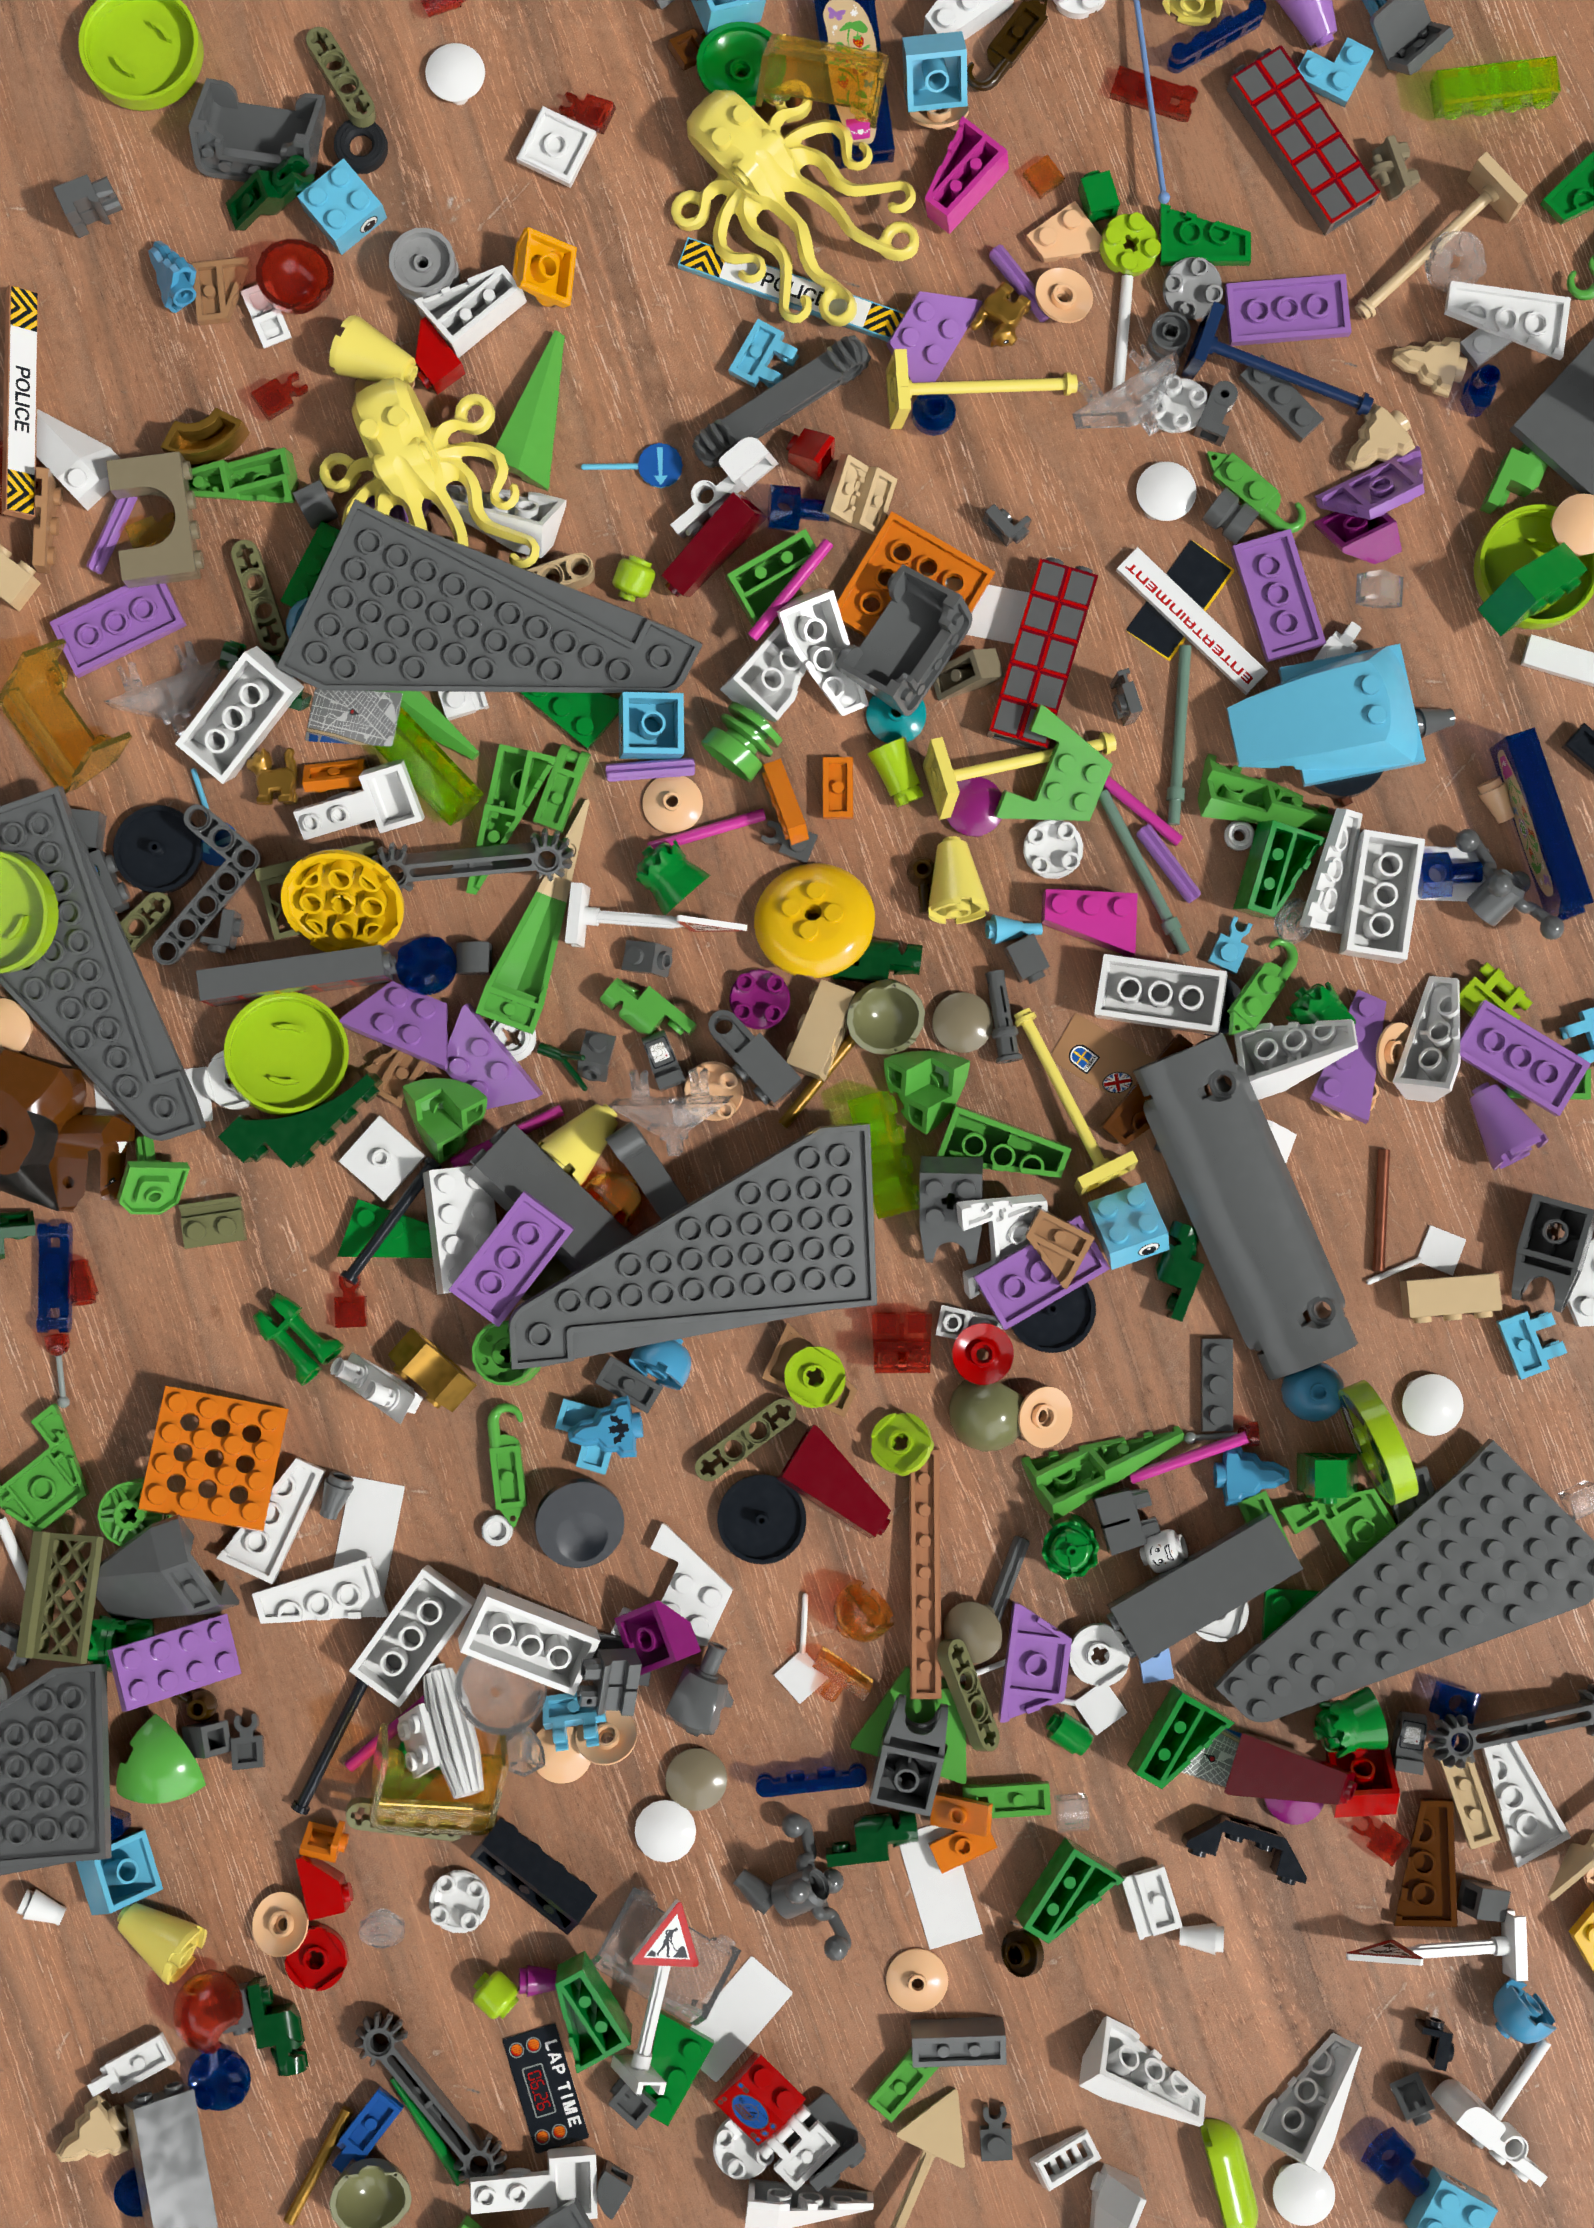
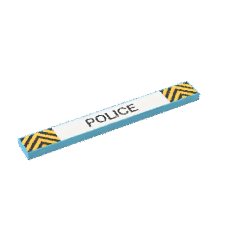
[678,237,905,342]

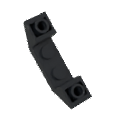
[1181,1813,1307,1885]

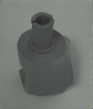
[666,1641,734,1737]

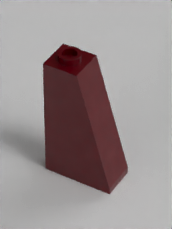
[661,492,768,597]
[777,1424,891,1539]
[1224,1733,1357,1805]

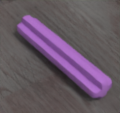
[989,244,1050,322]
[86,497,137,574]
[605,758,695,782]
[1136,824,1201,903]

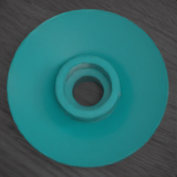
[866,695,926,743]

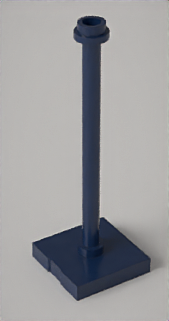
[1180,301,1374,416]

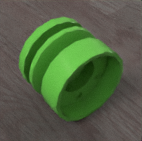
[701,701,782,782]
[472,1321,541,1386]
[97,1477,173,1546]

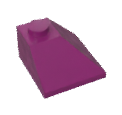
[1314,512,1402,564]
[614,1600,701,1675]

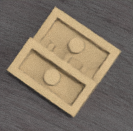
[823,454,898,536]

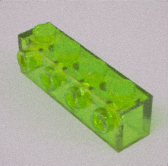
[1430,56,1561,120]
[373,707,484,826]
[847,1091,920,1219]

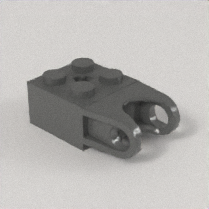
[708,1010,802,1107]
[920,1156,983,1264]
[1512,1193,1594,1313]
[869,1694,948,1816]

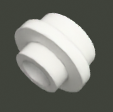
[1224,821,1255,851]

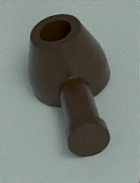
[907,857,935,914]
[174,1690,218,1722]

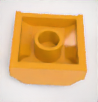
[512,227,577,308]

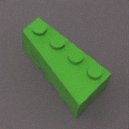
[936,1104,1072,1178]

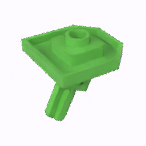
[117,1135,190,1215]

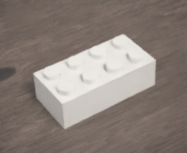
[175,646,304,784]
[1339,830,1425,964]
[1094,954,1228,1035]
[423,1165,497,1295]
[349,1565,476,1708]
[458,1584,601,1696]

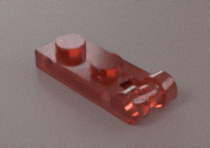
[1109,66,1199,122]

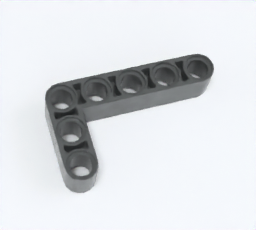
[152,804,262,965]
[605,1121,688,1220]

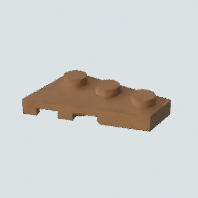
[32,467,63,574]
[761,1322,858,1418]

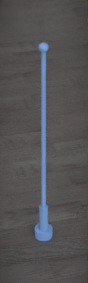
[1133,0,1170,204]

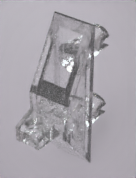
[1072,344,1180,436]
[104,641,222,738]
[609,1068,734,1156]

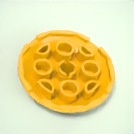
[281,849,404,952]
[754,863,875,978]

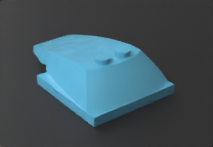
[1226,644,1426,787]

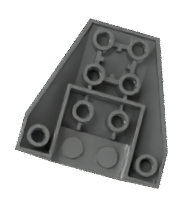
[83,1514,240,1621]

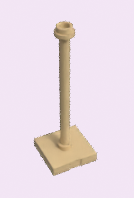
[1355,151,1528,320]

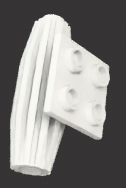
[397,1663,484,1799]

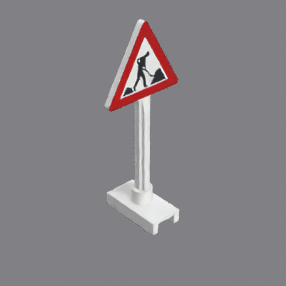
[565,882,747,948]
[611,1899,699,2095]
[1346,1909,1528,1981]

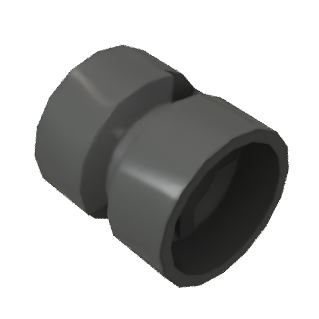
[1146,312,1191,365]
[1202,488,1260,545]

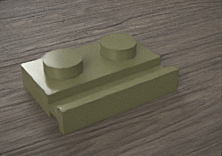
[178,1196,247,1249]

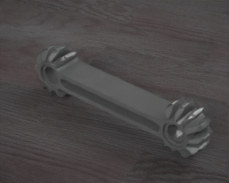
[692,335,871,468]
[371,828,574,893]
[1427,1683,1594,1769]
[354,2011,507,2188]

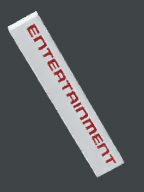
[1116,547,1268,695]

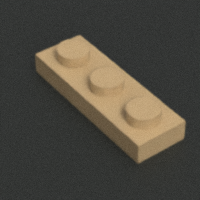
[1439,1760,1500,1850]

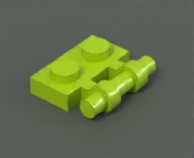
[1460,962,1533,1020]

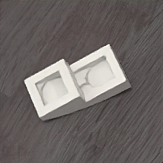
[240,281,292,349]

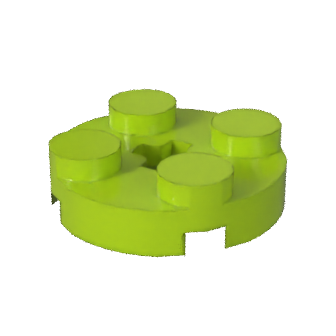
[1099,212,1161,277]
[784,1346,846,1408]
[871,1413,934,1476]

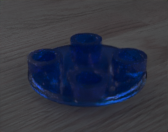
[396,937,457,995]
[188,2048,251,2111]

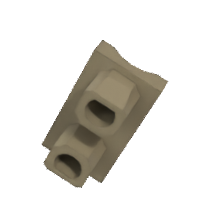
[1368,135,1420,201]

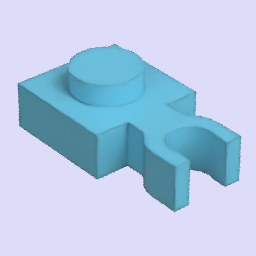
[1207,916,1253,975]

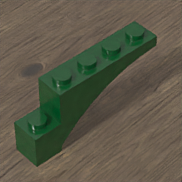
[218,1073,383,1168]

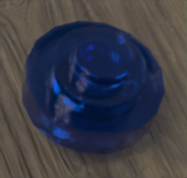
[911,394,956,436]
[114,2167,143,2217]

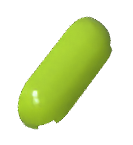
[1200,2119,1258,2228]

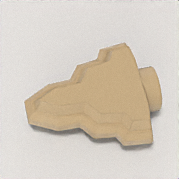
[1391,337,1467,398]
[1345,404,1415,472]
[55,2094,131,2162]

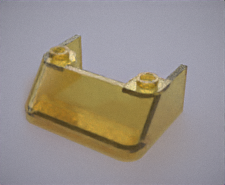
[755,34,890,129]
[0,638,132,794]
[369,1723,509,1836]

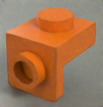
[299,1820,349,1863]

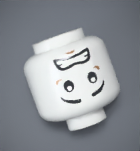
[1140,1529,1188,1573]

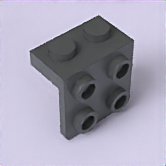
[1370,0,1454,76]
[785,2092,866,2192]

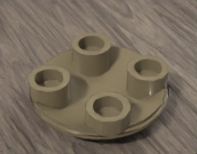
[932,992,993,1053]
[943,1602,1002,1663]
[665,1747,727,1811]

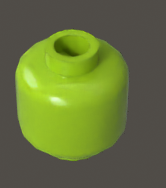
[612,554,656,602]
[473,1971,519,2019]

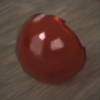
[255,239,334,315]
[172,1969,244,2054]

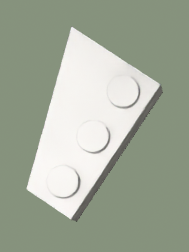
[923,0,1014,40]
[414,265,527,358]

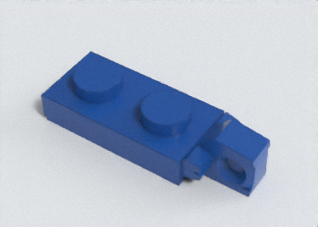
[332,2086,404,2173]

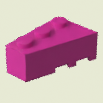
[925,116,1009,234]
[1041,889,1138,958]

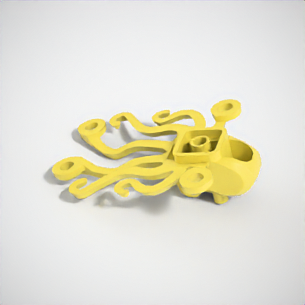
[671,80,919,327]
[319,377,540,568]

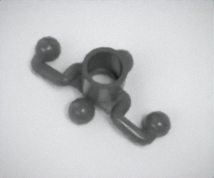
[1455,829,1564,940]
[771,1813,852,1961]

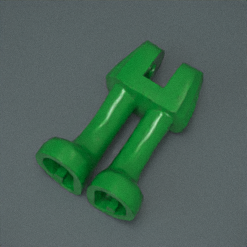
[252,1293,345,1386]

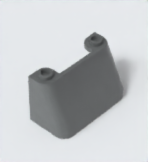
[188,78,326,187]
[834,564,973,716]

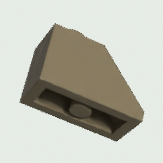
[933,648,1005,701]

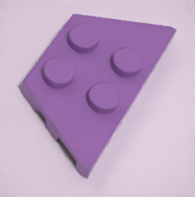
[886,291,983,402]
[1315,446,1425,520]
[339,981,448,1070]
[445,1003,543,1109]
[998,1601,1072,1723]

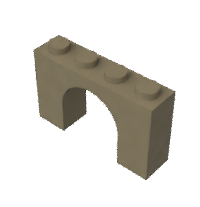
[106,451,205,588]

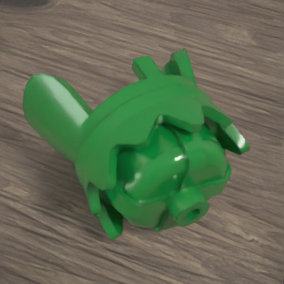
[635,839,710,915]
[1285,982,1356,1025]
[1042,1513,1099,1580]
[87,1615,154,1672]
[1313,1687,1388,1758]

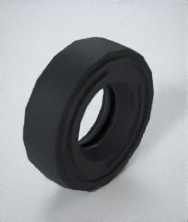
[334,120,388,174]

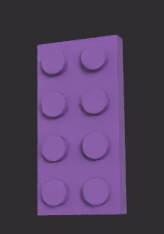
[1224,274,1351,346]
[1231,529,1326,663]
[50,583,187,678]
[1460,1000,1591,1116]
[449,1190,575,1327]
[972,1215,1110,1330]
[107,1613,242,1712]

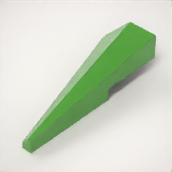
[492,330,565,492]
[188,447,299,503]
[377,691,480,761]
[466,744,557,895]
[1197,753,1334,832]
[1021,1426,1184,1522]

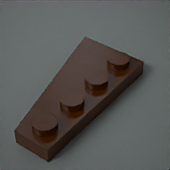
[1100,1034,1208,1146]
[1393,1798,1458,1927]

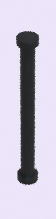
[340,1156,442,1286]
[291,1676,369,1815]

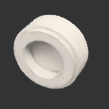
[482,1514,513,1546]

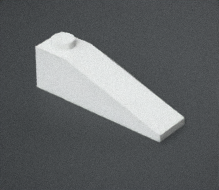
[431,484,567,558]
[777,588,869,716]
[720,623,806,722]
[1393,976,1461,1102]
[1090,2163,1147,2228]
[745,2179,874,2228]

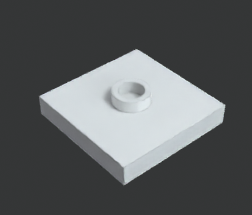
[516,106,597,188]
[339,1115,426,1202]

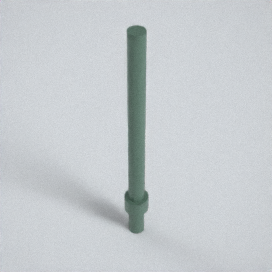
[1166,645,1192,826]
[1099,789,1190,956]

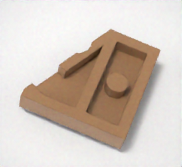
[191,257,252,326]
[350,1048,429,1108]
[1025,1208,1095,1289]

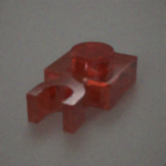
[559,92,616,135]
[251,371,308,421]
[334,1275,368,1328]
[1351,1816,1410,1867]

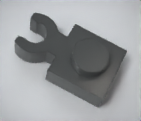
[761,821,818,864]
[231,1714,265,1770]
[979,2102,1013,2162]

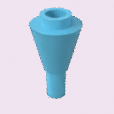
[985,914,1043,945]

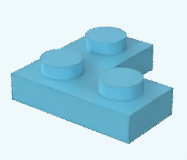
[1297,37,1374,107]
[555,1398,612,1475]

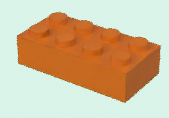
[762,758,809,845]

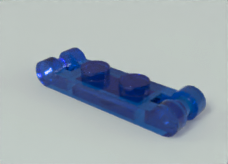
[1167,0,1266,73]
[36,1222,73,1333]
[756,1762,867,1797]

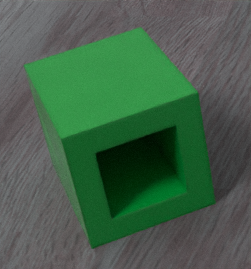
[1078,170,1120,223]

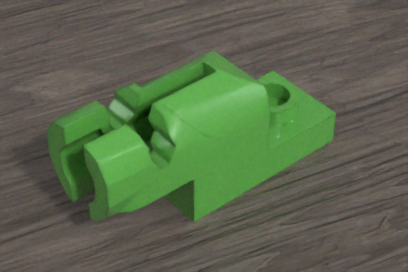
[1479,444,1548,514]
[600,978,698,1036]

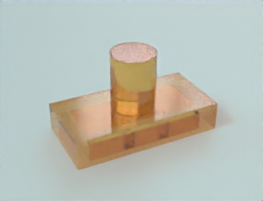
[812,1646,874,1702]

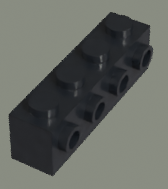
[470,1818,598,1935]

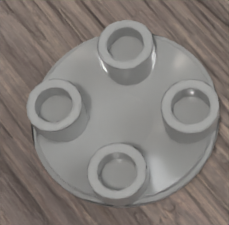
[1163,257,1223,320]

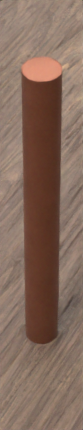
[1372,1149,1390,1272]

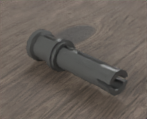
[985,970,1023,1064]

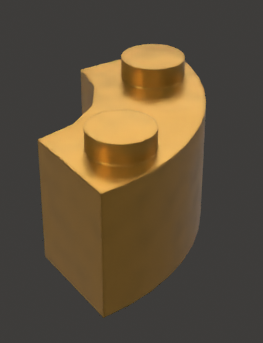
[161,407,250,465]
[388,1328,477,1412]

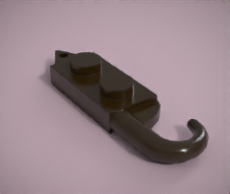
[967,0,1048,91]

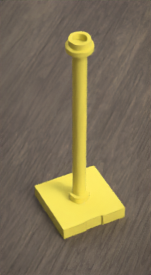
[886,349,1078,429]
[923,732,1116,820]
[1014,1008,1138,1197]

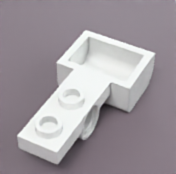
[670,437,779,539]
[293,759,425,840]
[1431,2079,1548,2187]
[470,2146,598,2219]

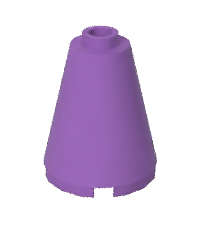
[1276,0,1338,48]
[1470,1082,1549,1170]

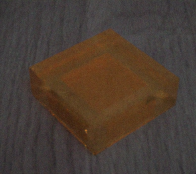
[1023,154,1065,199]

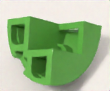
[884,1051,970,1134]
[402,1078,487,1164]
[116,1714,206,1804]

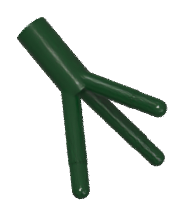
[537,1042,588,1091]

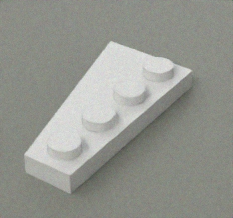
[1444,281,1571,360]
[1299,808,1363,934]
[216,1457,326,1584]
[252,1556,389,1624]
[1482,1728,1571,1868]

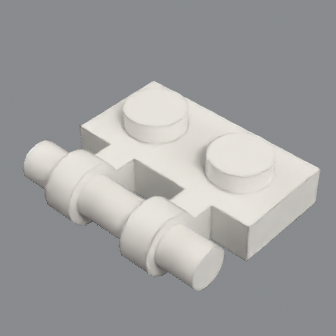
[758,2104,840,2192]

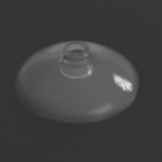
[455,1655,547,1735]

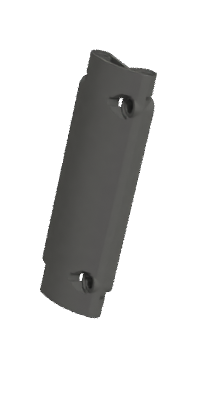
[1133,1033,1358,1380]

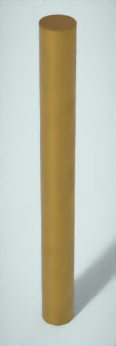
[778,1033,856,1129]
[283,2106,353,2225]

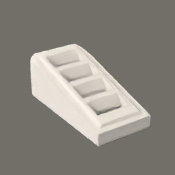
[1029,2129,1102,2191]

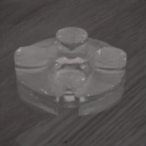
[1425,230,1487,293]

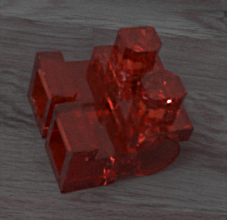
[871,1312,932,1373]

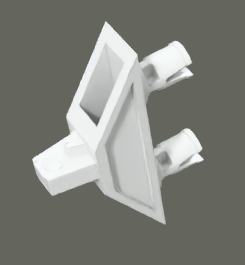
[330,1352,423,1424]

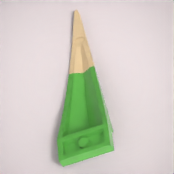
[475,799,590,1035]

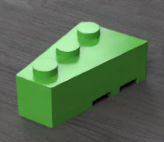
[725,529,817,627]

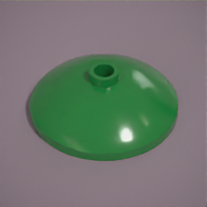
[696,22,786,106]

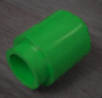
[1046,1711,1093,1756]

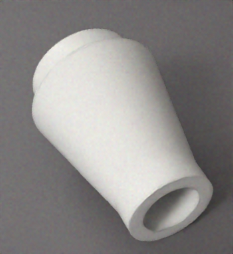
[17,1889,67,1925]
[1179,1923,1224,1955]

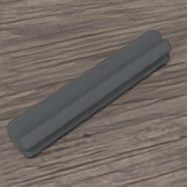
[988,1536,1030,1622]

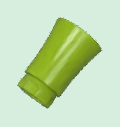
[867,737,924,808]

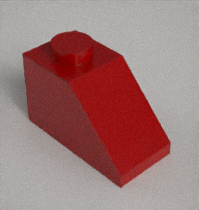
[415,316,466,395]
[786,428,835,481]
[295,1855,354,1921]

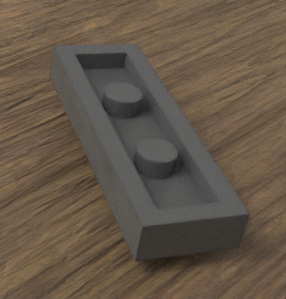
[1238,355,1324,443]
[1200,1338,1233,1431]

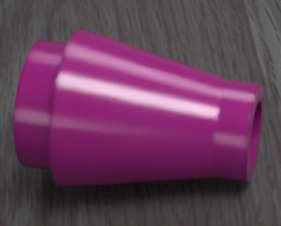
[518,1965,557,1997]

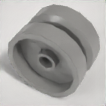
[389,228,460,305]

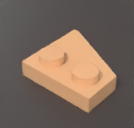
[1026,201,1102,263]

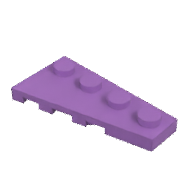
[1310,989,1386,1124]

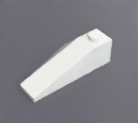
[36,409,120,511]
[1234,1019,1358,1100]
[1079,2016,1206,2127]
[1253,2033,1362,2173]

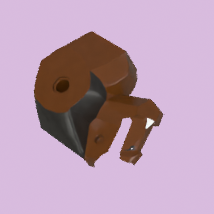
[0,1045,135,1212]

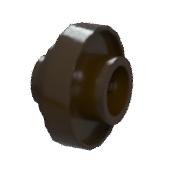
[1001,1928,1044,1978]

